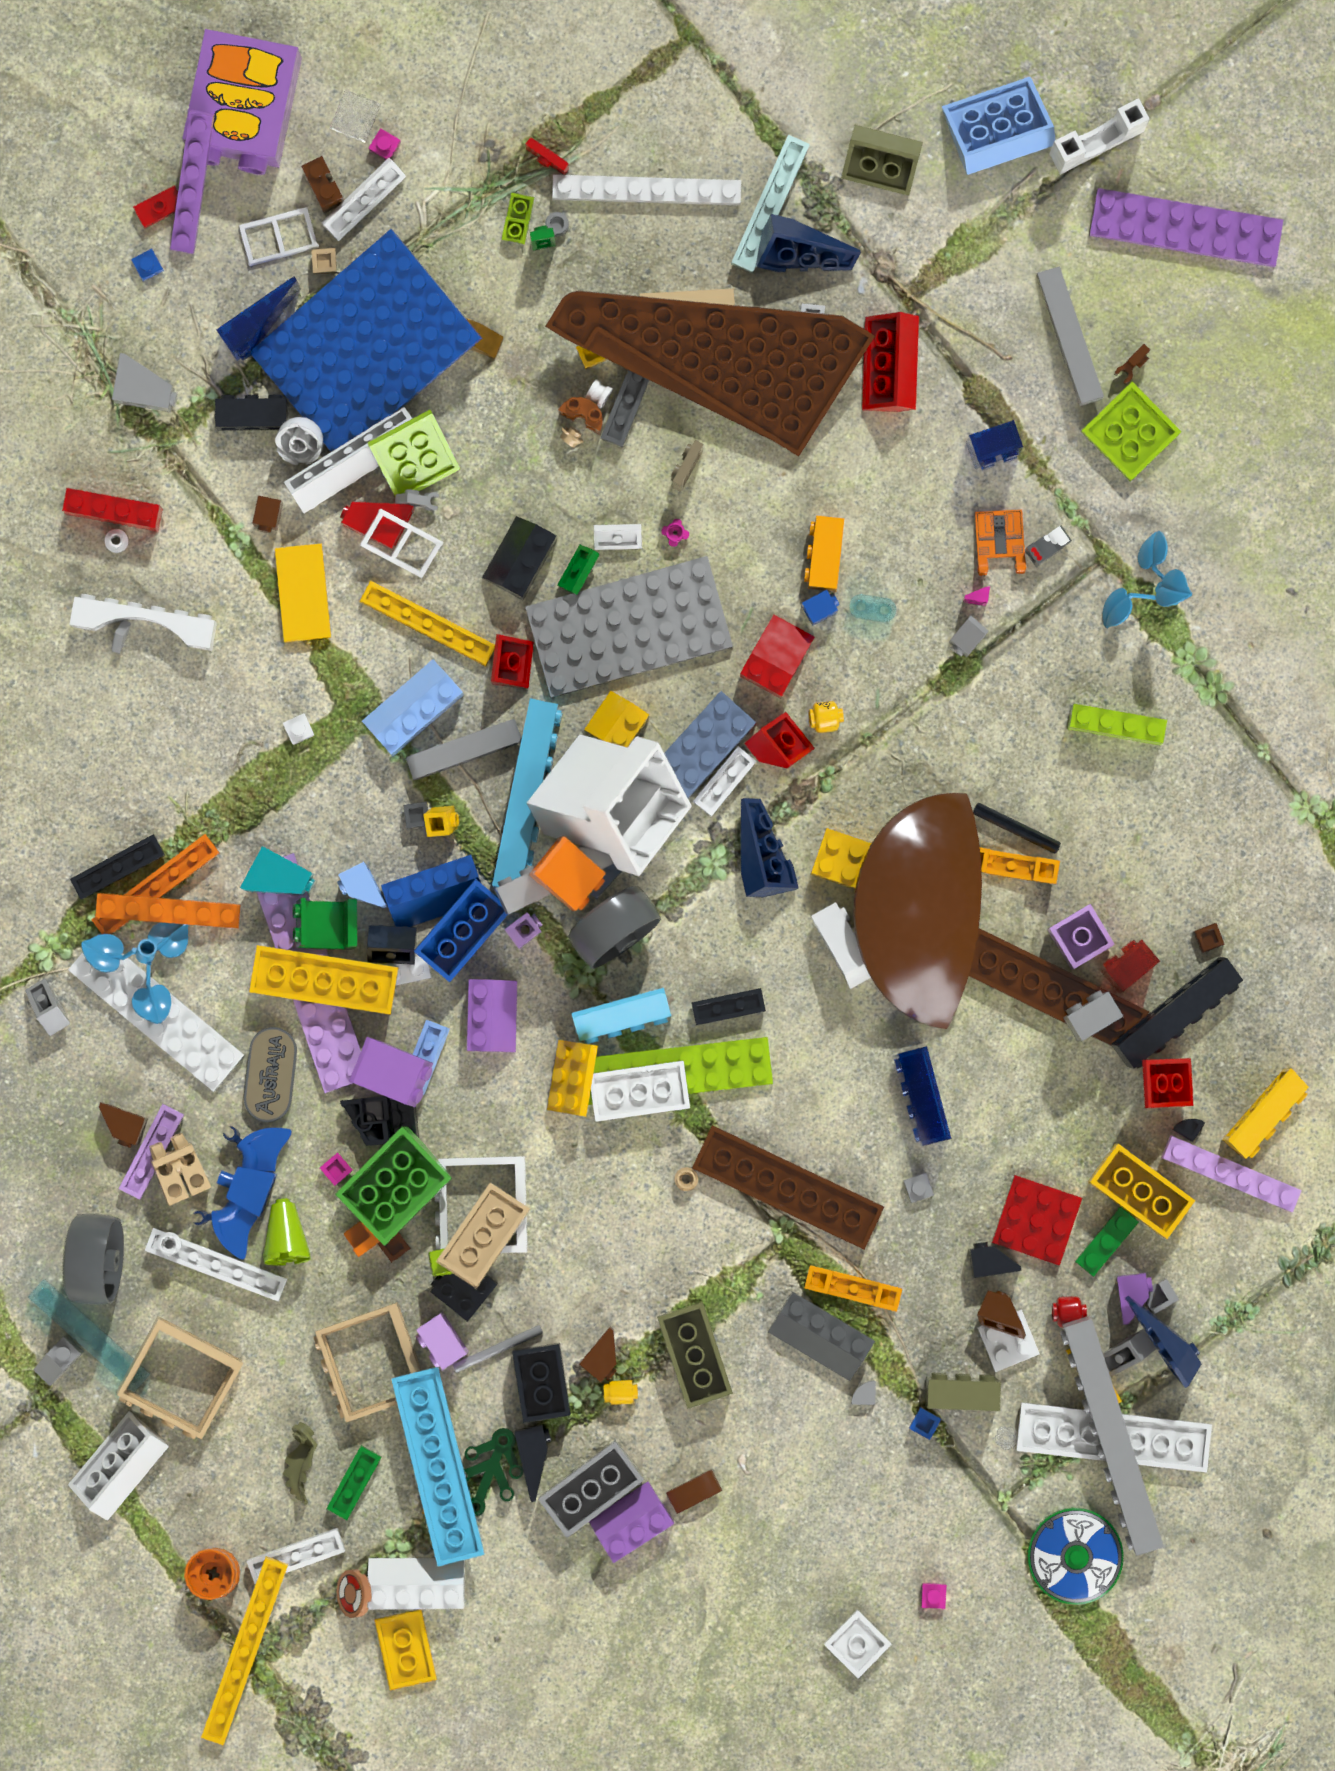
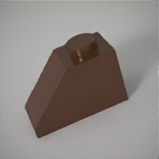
[99,1102,148,1148]
[977,1290,1026,1339]
[579,1326,617,1382]

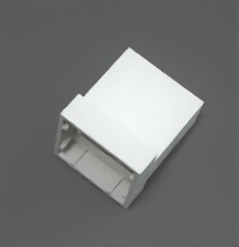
[527,734,692,876]

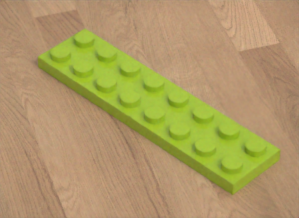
[588,1037,773,1105]

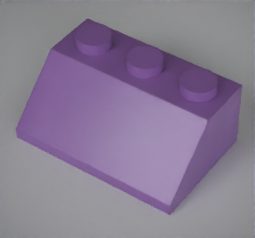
[467,979,517,1052]
[589,1481,674,1563]

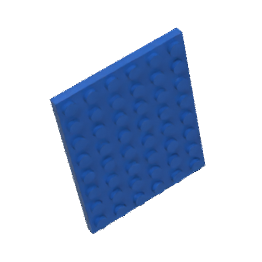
[250,229,482,452]

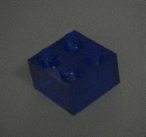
[966,420,1023,471]

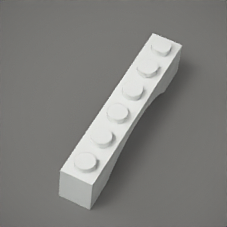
[69,594,217,651]

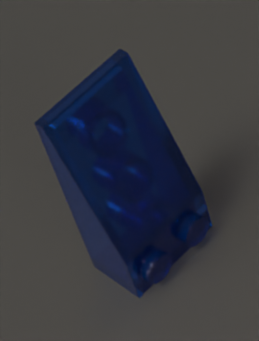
[216,276,301,361]

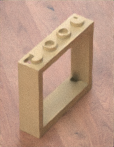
[313,1302,422,1422]
[116,1316,243,1440]

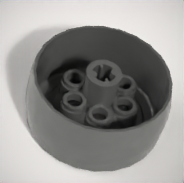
[568,886,661,969]
[63,1214,124,1305]

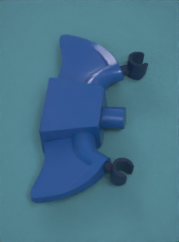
[193,1126,292,1259]

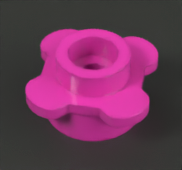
[661,519,689,547]

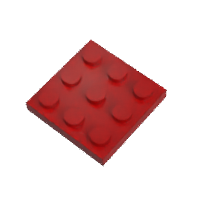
[992,1175,1082,1266]

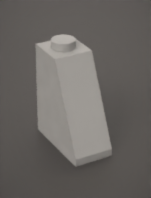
[112,353,177,412]

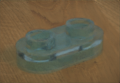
[849,594,897,623]

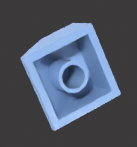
[337,862,388,909]

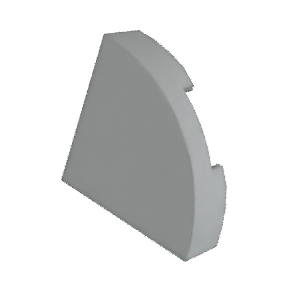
[111,620,131,654]
[851,1380,876,1405]

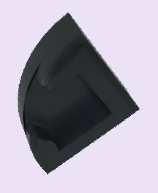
[1172,1119,1205,1142]

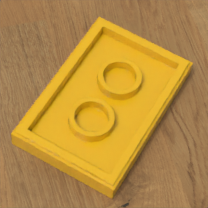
[374,1609,437,1690]

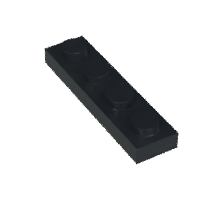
[70,834,166,900]

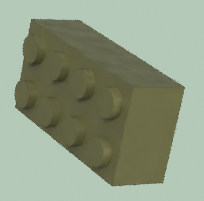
[657,1301,733,1409]

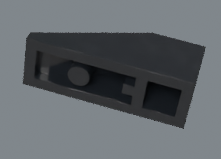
[514,1424,552,1502]

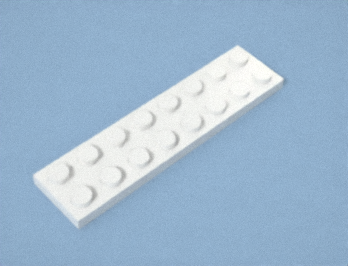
[68,933,245,1092]
[1016,1402,1212,1472]

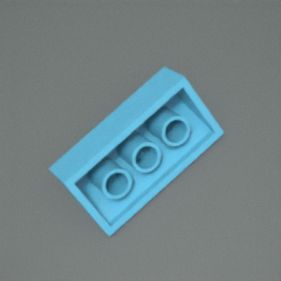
[571,988,671,1044]

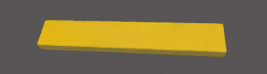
[360,580,495,667]

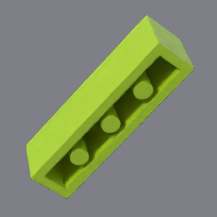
[1067,704,1167,746]

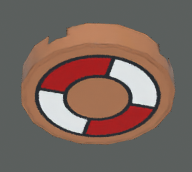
[336,1569,372,1618]

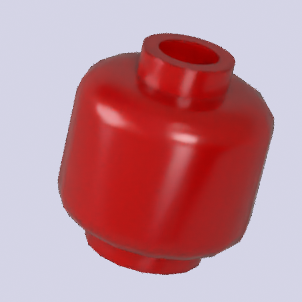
[1052,1296,1087,1328]

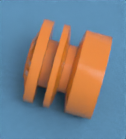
[184,1548,241,1600]

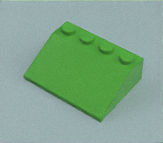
[335,1127,452,1246]

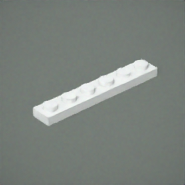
[145,1228,287,1301]

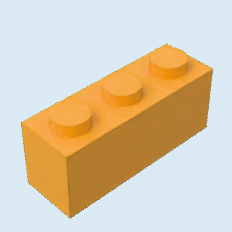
[804,515,845,592]

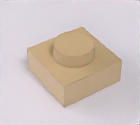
[311,248,337,275]

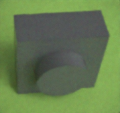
[403,802,428,829]

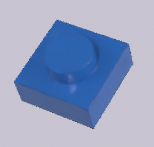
[131,248,164,282]
[909,1407,941,1440]

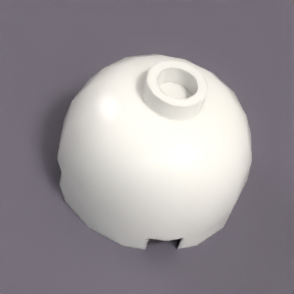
[275,417,323,465]

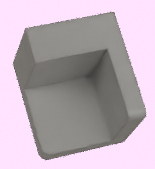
[1146,1278,1179,1314]

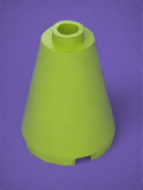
[263,1198,311,1266]

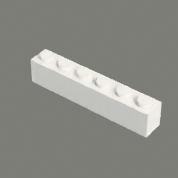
[284,407,412,513]

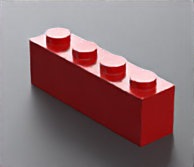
[62,488,163,532]

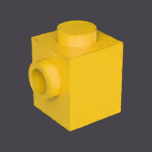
[424,806,459,837]

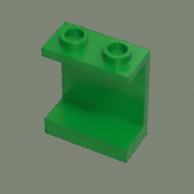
[292,898,357,950]

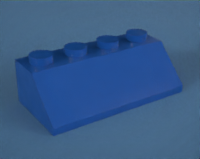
[381,855,482,927]
[413,879,507,982]

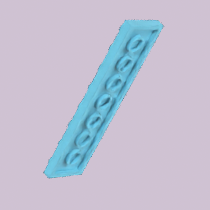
[391,1367,485,1566]

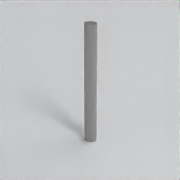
[453,1325,543,1373]

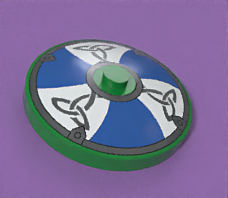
[1027,1507,1124,1605]

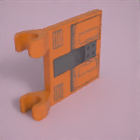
[975,510,1026,576]

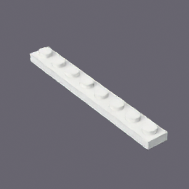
[552,175,741,205]

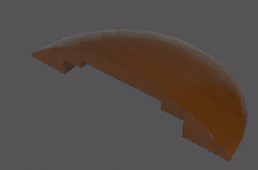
[854,793,982,1029]

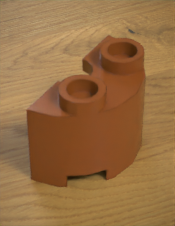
[558,397,603,436]

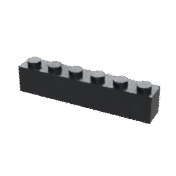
[1110,956,1243,1069]

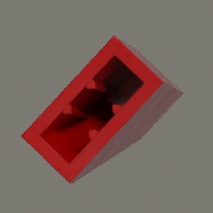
[340,502,415,551]

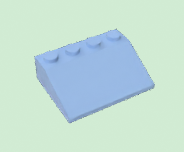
[942,76,1055,175]

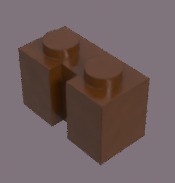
[301,156,344,214]

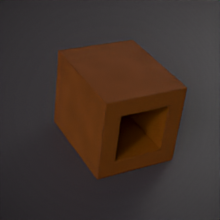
[252,496,283,533]

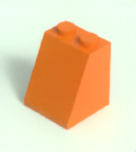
[529,836,606,911]

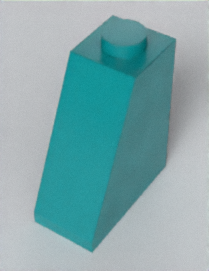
[240,846,316,895]

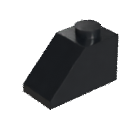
[968,1242,1022,1278]

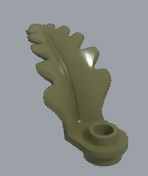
[283,1422,318,1505]

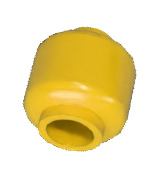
[808,701,844,733]

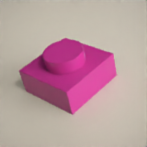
[368,128,401,160]
[320,1152,353,1186]
[921,1583,947,1609]

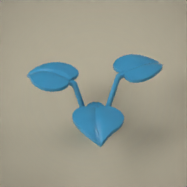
[1102,531,1192,629]
[81,923,189,1024]

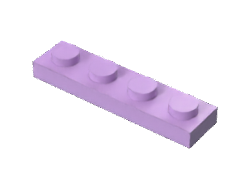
[119,1104,184,1200]

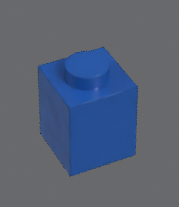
[801,590,840,626]

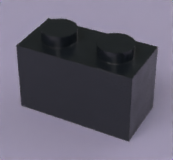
[367,925,417,965]

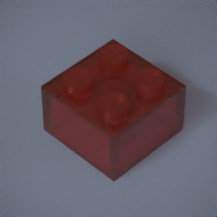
[1101,939,1160,993]

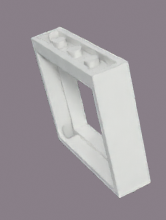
[435,1156,527,1253]

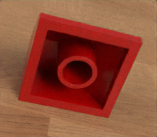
[744,712,815,769]

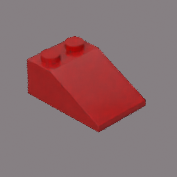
[740,614,815,699]
[1142,1058,1194,1108]

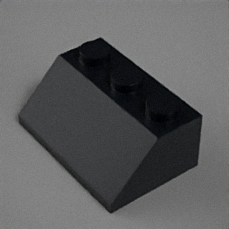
[482,516,557,600]

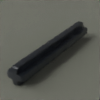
[973,803,1061,854]

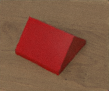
[491,634,534,689]

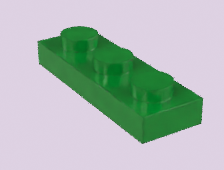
[1075,1207,1139,1277]
[326,1445,382,1520]

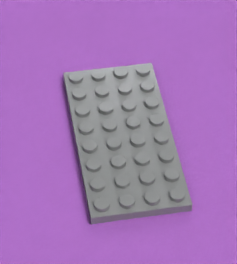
[525,556,733,698]

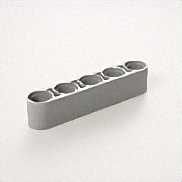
[406,719,522,781]

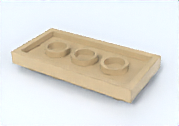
[437,1183,530,1289]

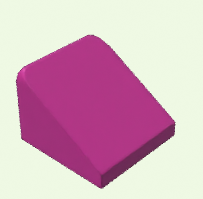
[963,586,990,606]

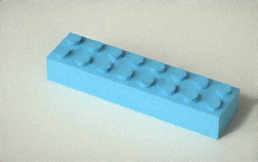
[492,699,563,888]

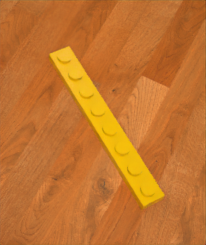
[201,1556,288,1745]

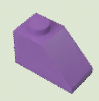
[1117,1273,1153,1325]

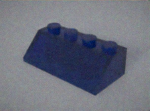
[894,1046,952,1146]

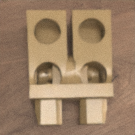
[149,1133,211,1206]

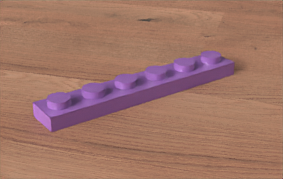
[170,110,215,254]

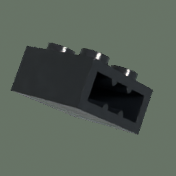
[430,1274,498,1322]

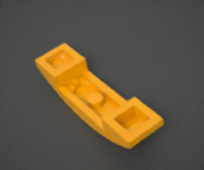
[980,847,1060,884]
[804,1265,903,1312]

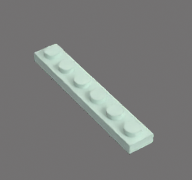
[731,135,810,274]

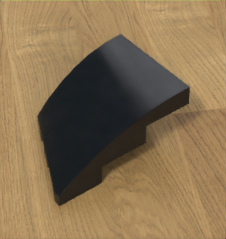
[340,1096,419,1146]

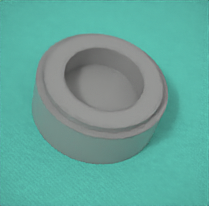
[545,212,569,237]

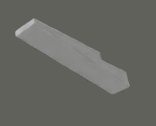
[1037,266,1104,406]

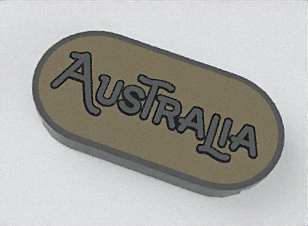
[244,1027,297,1122]

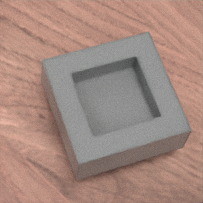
[903,1173,934,1203]

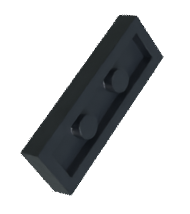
[691,988,766,1026]

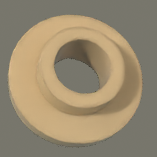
[675,1167,698,1191]

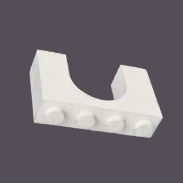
[1049,98,1150,174]

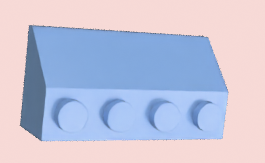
[362,659,464,756]

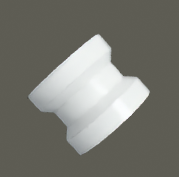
[585,379,613,409]

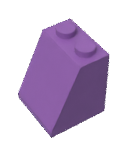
[349,1037,433,1107]

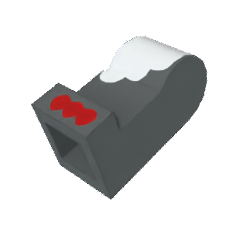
[1025,525,1072,568]

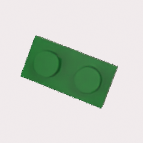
[530,226,556,251]
[557,544,600,595]

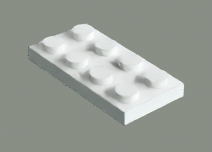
[591,1061,690,1122]

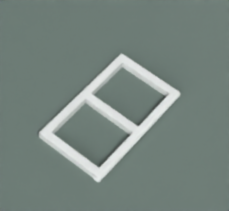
[239,207,319,266]
[360,509,443,578]

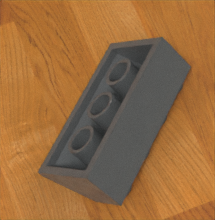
[768,1291,875,1381]

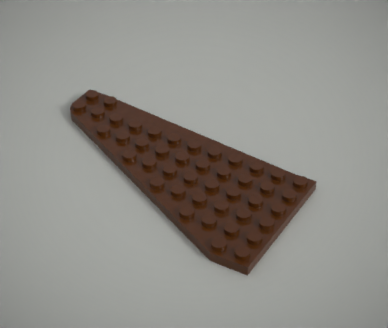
[545,290,875,457]

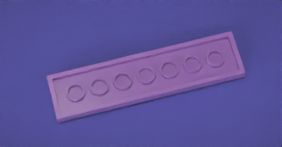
[1089,188,1284,268]

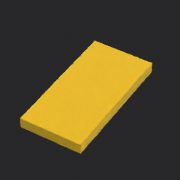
[275,543,332,643]

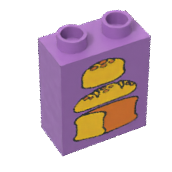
[182,29,302,175]

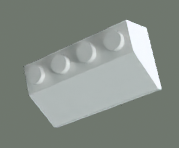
[68,1411,169,1521]
[367,1558,465,1609]

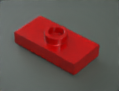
[525,138,569,175]
[133,185,178,229]

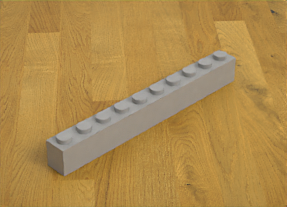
[1060,1316,1164,1556]

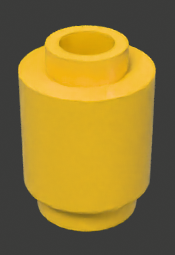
[604,1380,638,1405]

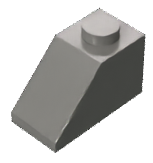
[949,616,988,657]
[25,978,70,1036]
[1103,1329,1156,1377]
[33,1335,84,1386]

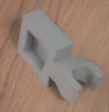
[395,490,439,511]

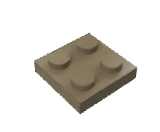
[671,440,703,493]

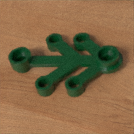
[464,1428,524,1517]

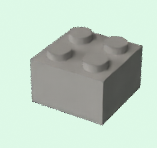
[1063,990,1123,1042]

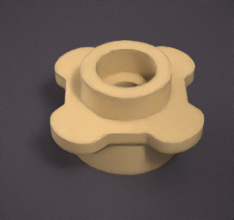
[560,426,584,448]

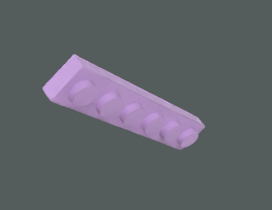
[1161,1136,1302,1212]

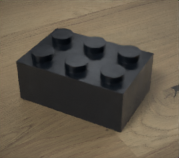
[512,1343,571,1423]

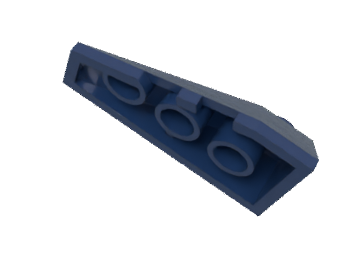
[756,214,861,272]
[741,798,799,898]
[1125,1295,1202,1388]

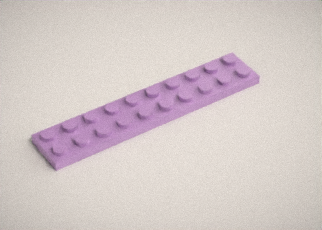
[249,853,361,1093]

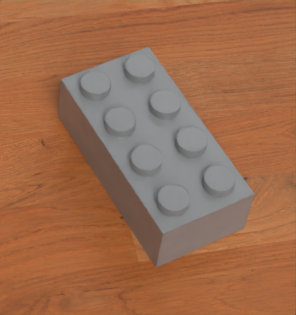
[538,1439,644,1538]

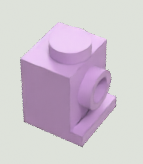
[504,913,542,949]

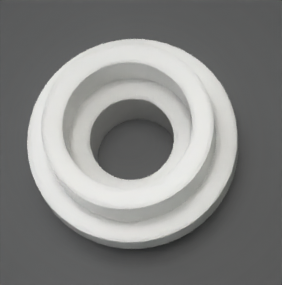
[105,529,129,553]
[157,1232,181,1256]

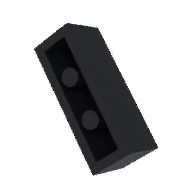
[215,394,288,431]

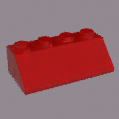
[862,312,919,412]

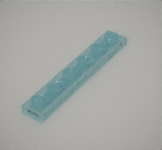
[28,1279,151,1392]

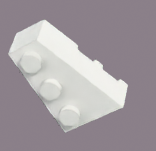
[811,902,871,989]

